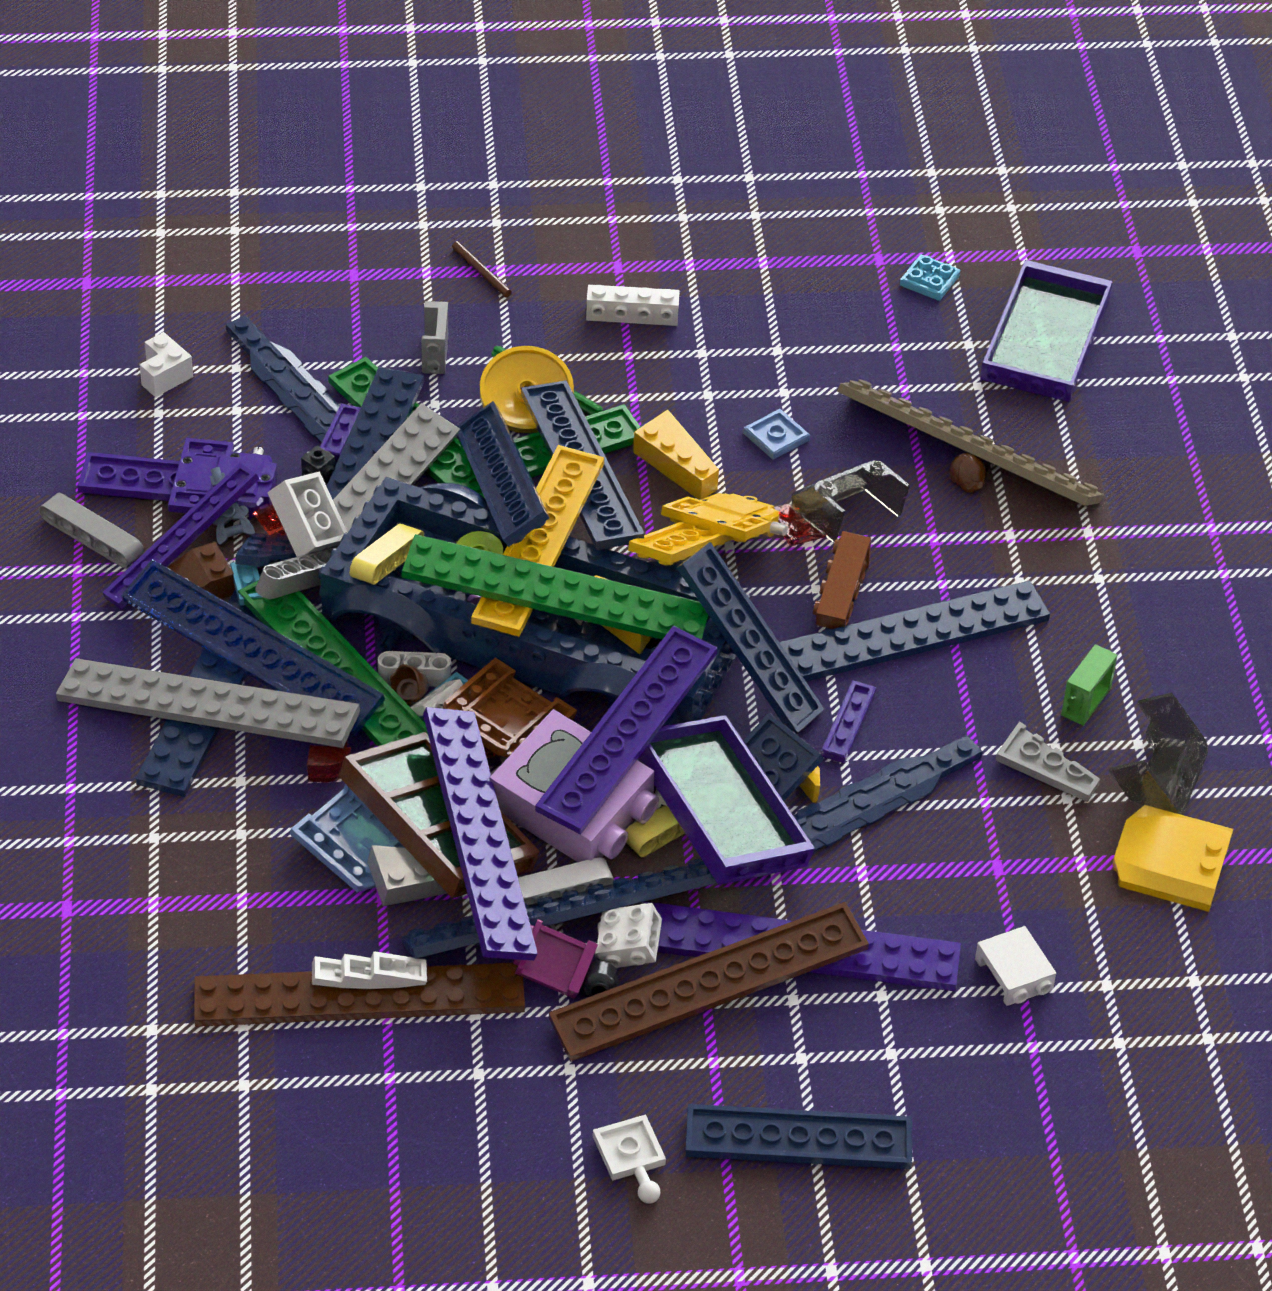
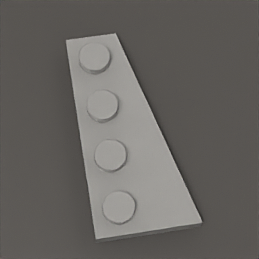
[996,721,1100,802]

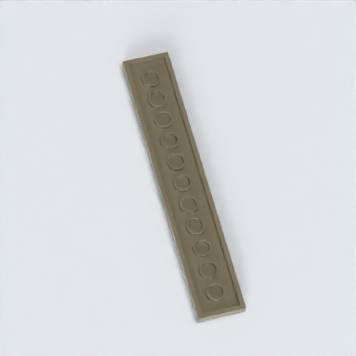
[837,379,1104,506]

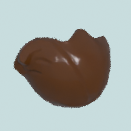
[949,453,986,492]
[389,664,429,706]

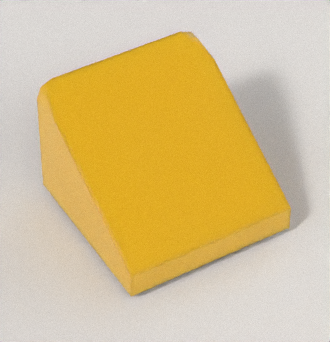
[799,766,820,803]

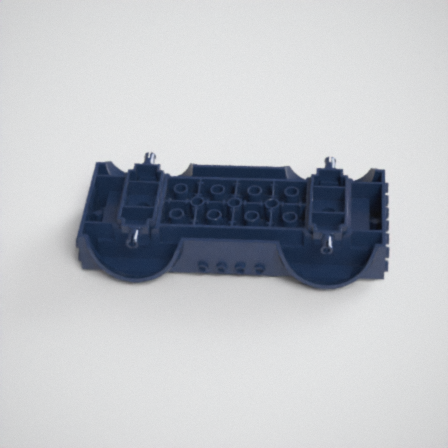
[318,477,750,727]

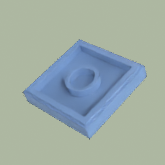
[743,409,810,460]

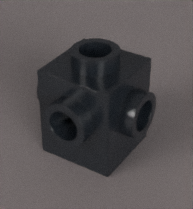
[301,445,335,485]

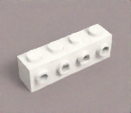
[586,285,679,326]

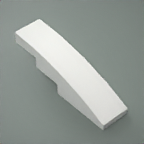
[312,952,427,989]

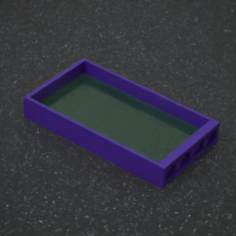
[980,260,1113,402]
[638,715,815,885]

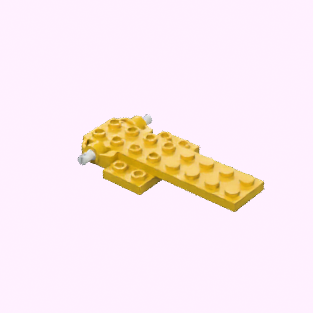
[628,493,788,565]

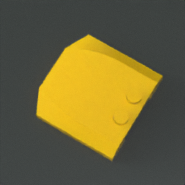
[1113,805,1233,912]

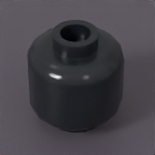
[582,961,619,997]

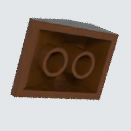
[148,542,235,617]

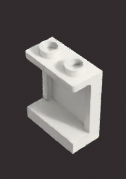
[975,926,1056,1006]

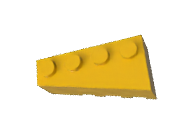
[633,410,719,500]

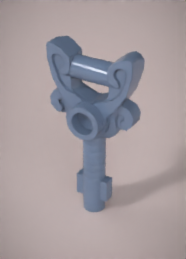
[210,467,255,546]

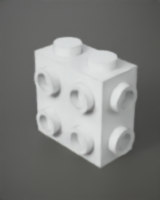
[595,903,662,968]

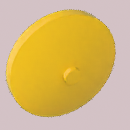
[480,346,574,433]

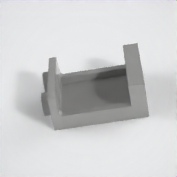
[421,301,448,374]

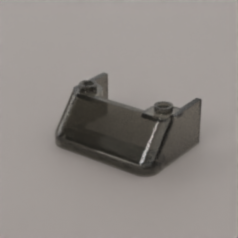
[789,460,910,543]
[1109,692,1208,813]

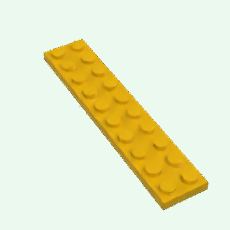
[471,445,604,637]

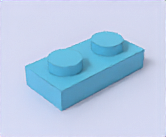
[230,562,262,606]

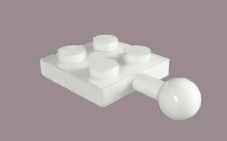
[593,1115,666,1204]

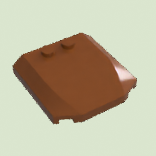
[443,658,577,758]

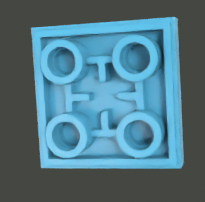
[900,254,961,301]

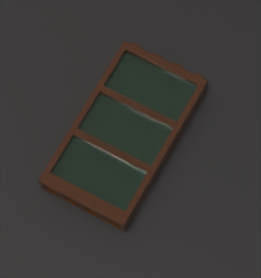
[339,732,540,899]

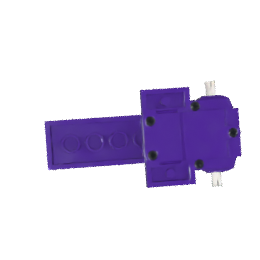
[78,438,278,525]

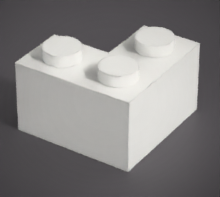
[140,332,193,397]

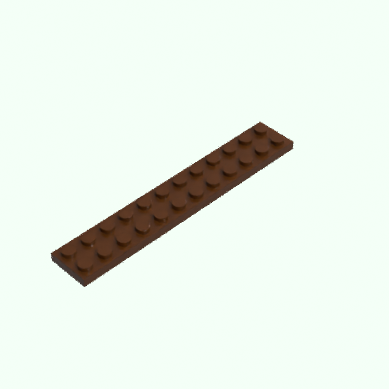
[549,902,869,1062]
[194,963,525,1027]

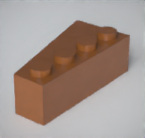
[813,531,871,629]

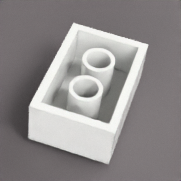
[267,472,348,557]

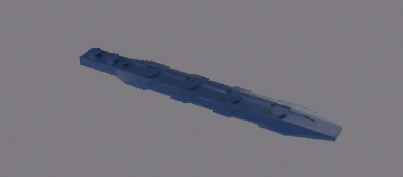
[226,315,340,462]
[726,735,983,858]

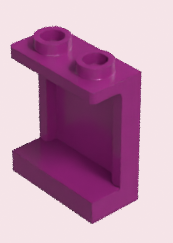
[513,919,598,999]

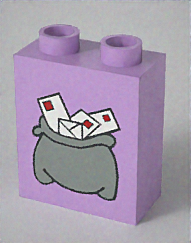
[490,709,659,862]

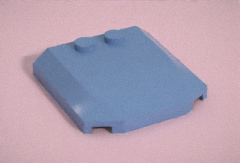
[290,772,430,892]

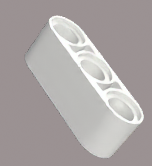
[378,651,451,687]

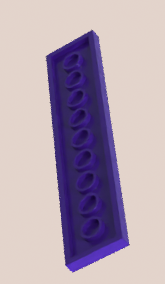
[535,626,717,835]

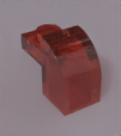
[307,738,351,783]

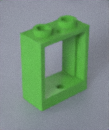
[1061,644,1118,726]

